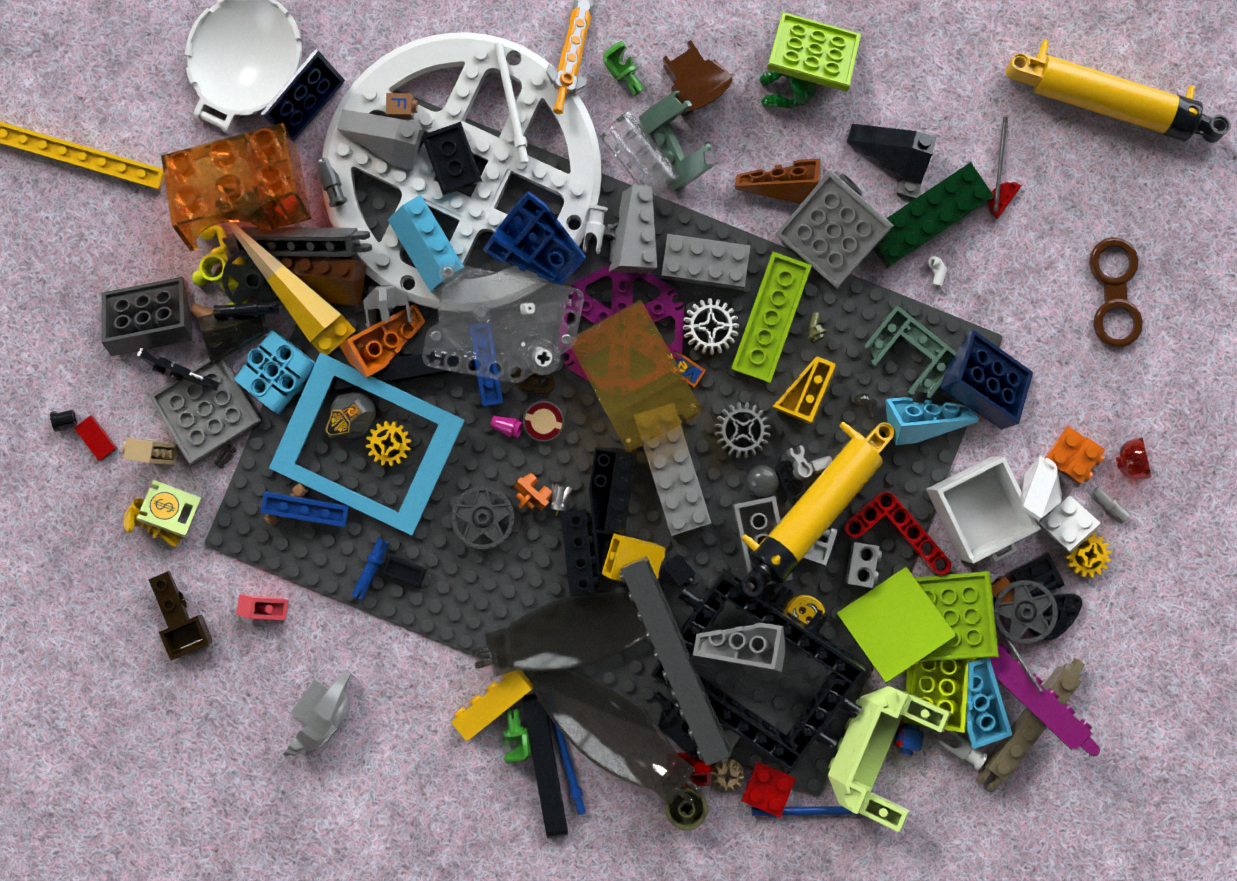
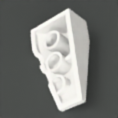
[1021,456,1062,521]

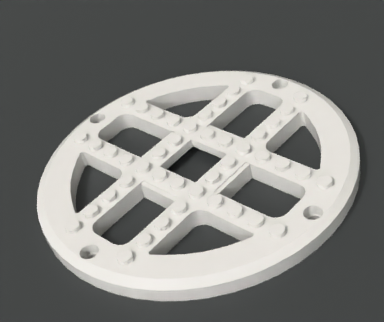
[322,32,601,312]

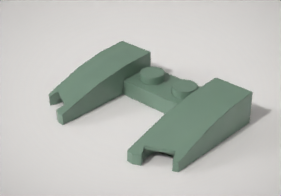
[638,90,713,191]
[864,305,957,398]

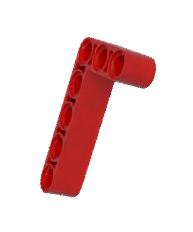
[842,492,951,575]

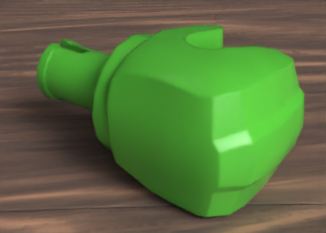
[603,41,644,96]
[503,708,531,764]

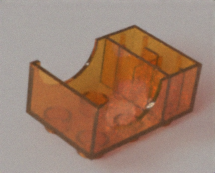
[161,123,312,251]

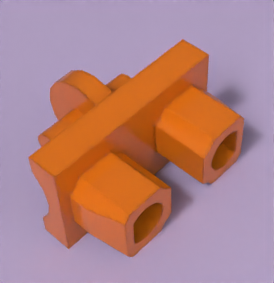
[514,473,552,511]

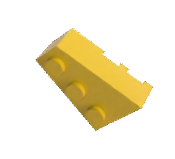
[773,356,836,425]

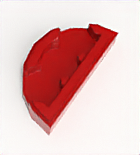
[988,182,1022,219]

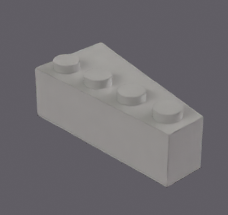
[609,185,657,274]

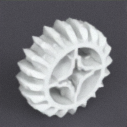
[683,298,739,355]

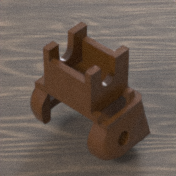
[663,40,732,116]

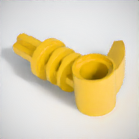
[123,498,181,548]

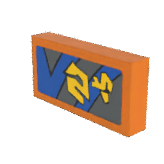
[664,351,706,388]

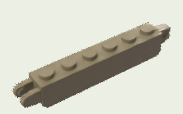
[976,658,1085,792]

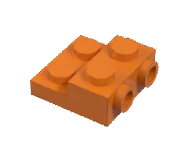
[1044,426,1105,484]

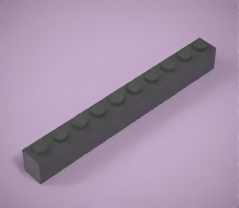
[620,556,732,766]

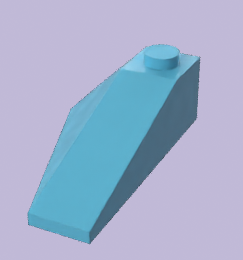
[885,397,979,445]
[966,658,1013,749]

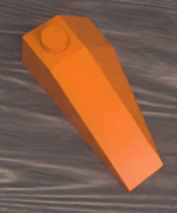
[339,303,426,378]

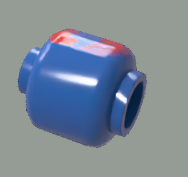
[894,723,924,755]

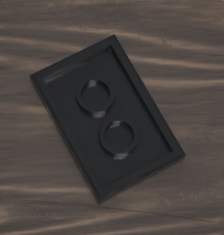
[421,122,482,196]

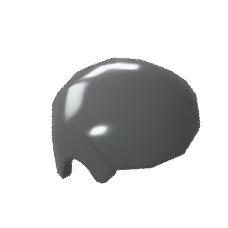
[746,465,779,498]

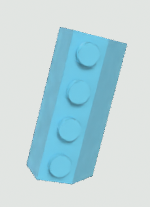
[388,194,467,292]

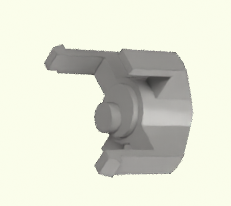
[363,285,413,328]

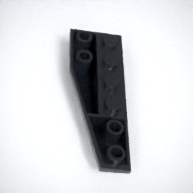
[589,447,637,575]

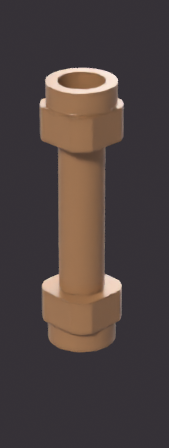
[264,483,309,526]

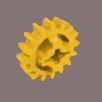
[366,421,412,466]
[1064,533,1112,577]

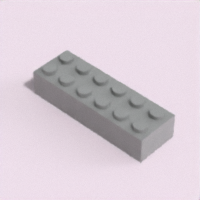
[633,403,711,536]

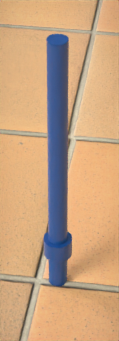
[544,691,586,815]
[751,806,862,818]

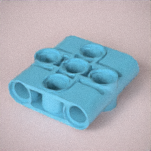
[234,329,316,415]

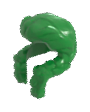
[759,71,816,109]

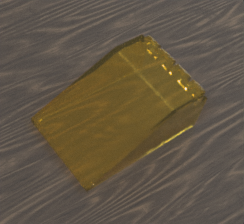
[570,300,703,452]

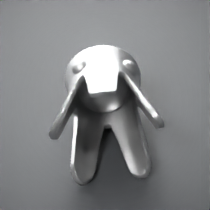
[550,484,573,516]

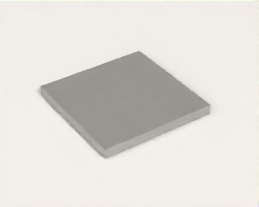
[775,170,894,289]
[149,352,262,466]

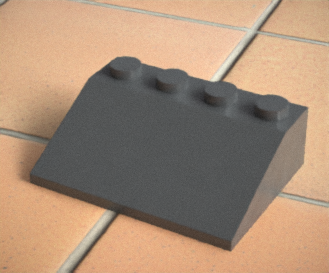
[102,277,193,356]

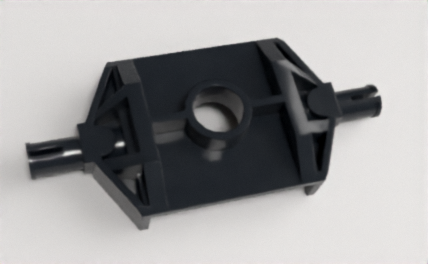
[653,691,722,762]

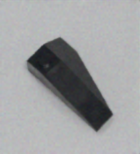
[847,124,937,184]

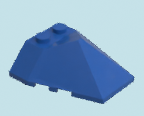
[482,192,586,286]

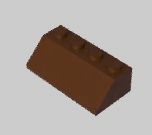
[280,256,367,307]

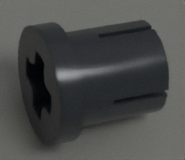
[50,410,77,432]

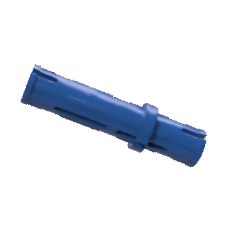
[351,538,390,600]

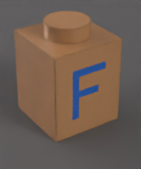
[386,93,418,120]

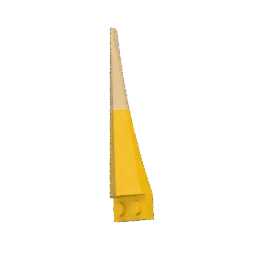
[223,216,356,356]

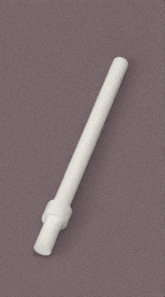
[494,42,529,164]

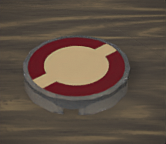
[523,401,565,442]

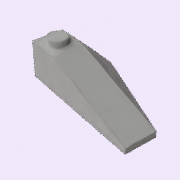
[337,109,424,171]
[693,623,785,672]

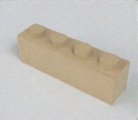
[122,437,178,465]

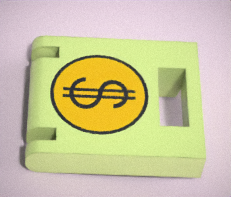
[136,480,201,538]

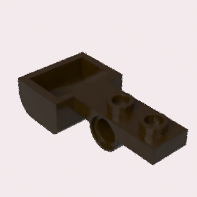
[148,571,212,661]

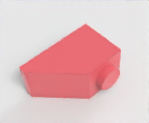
[236,594,288,620]

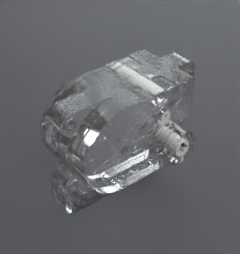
[422,263,584,383]

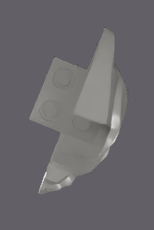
[283,670,351,756]

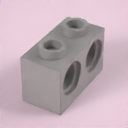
[845,542,882,588]

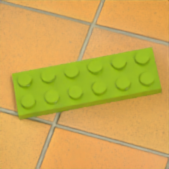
[731,252,812,383]

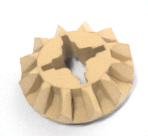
[711,758,744,792]

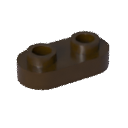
[513,369,555,394]

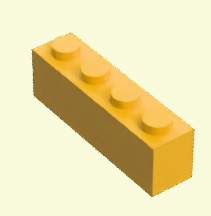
[451,666,534,742]

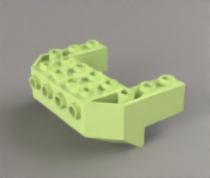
[828,686,952,832]

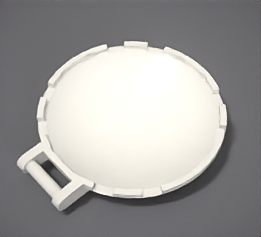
[185,0,302,134]

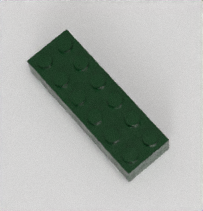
[873,162,994,269]

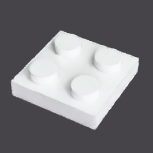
[1039,496,1101,553]

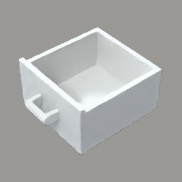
[926,456,1040,563]

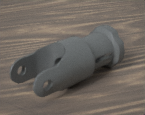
[319,157,348,207]

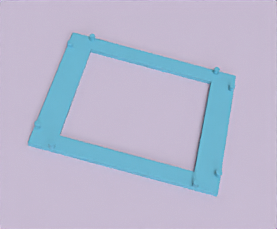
[269,353,465,535]

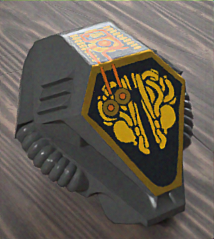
[325,393,376,439]

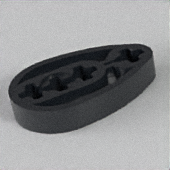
[1028,593,1082,640]

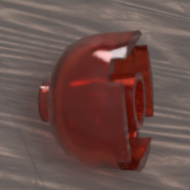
[1116,437,1152,480]

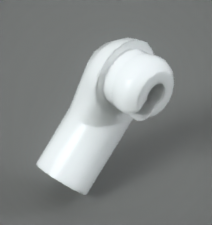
[928,256,947,287]

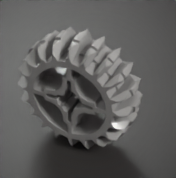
[714,402,771,458]

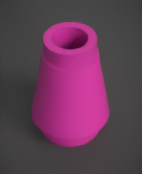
[490,416,523,438]

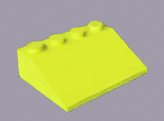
[902,658,977,733]

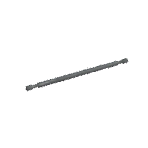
[993,117,1008,212]
[995,623,1043,693]

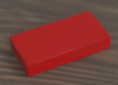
[74,415,117,461]

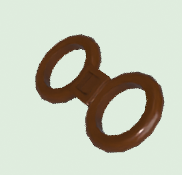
[1089,237,1143,348]

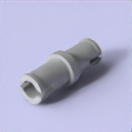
[1090,485,1131,524]

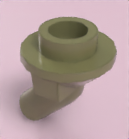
[807,312,827,342]

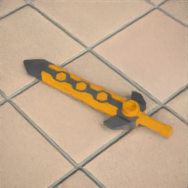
[546,0,594,115]

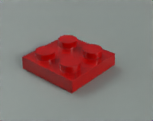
[741,761,796,818]

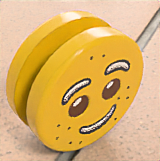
[785,595,825,624]

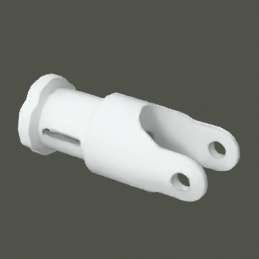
[583,205,608,254]
[939,730,987,770]

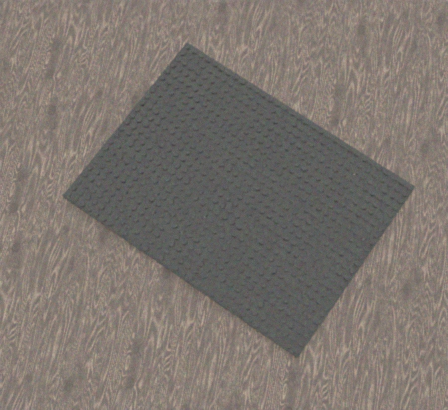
[205,90,1002,796]

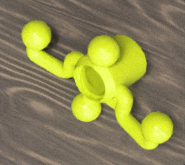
[192,224,248,318]

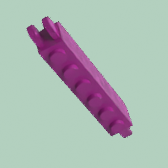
[989,643,1100,757]

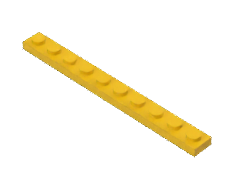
[0,122,166,190]

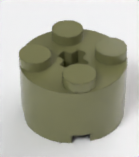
[665,786,708,831]

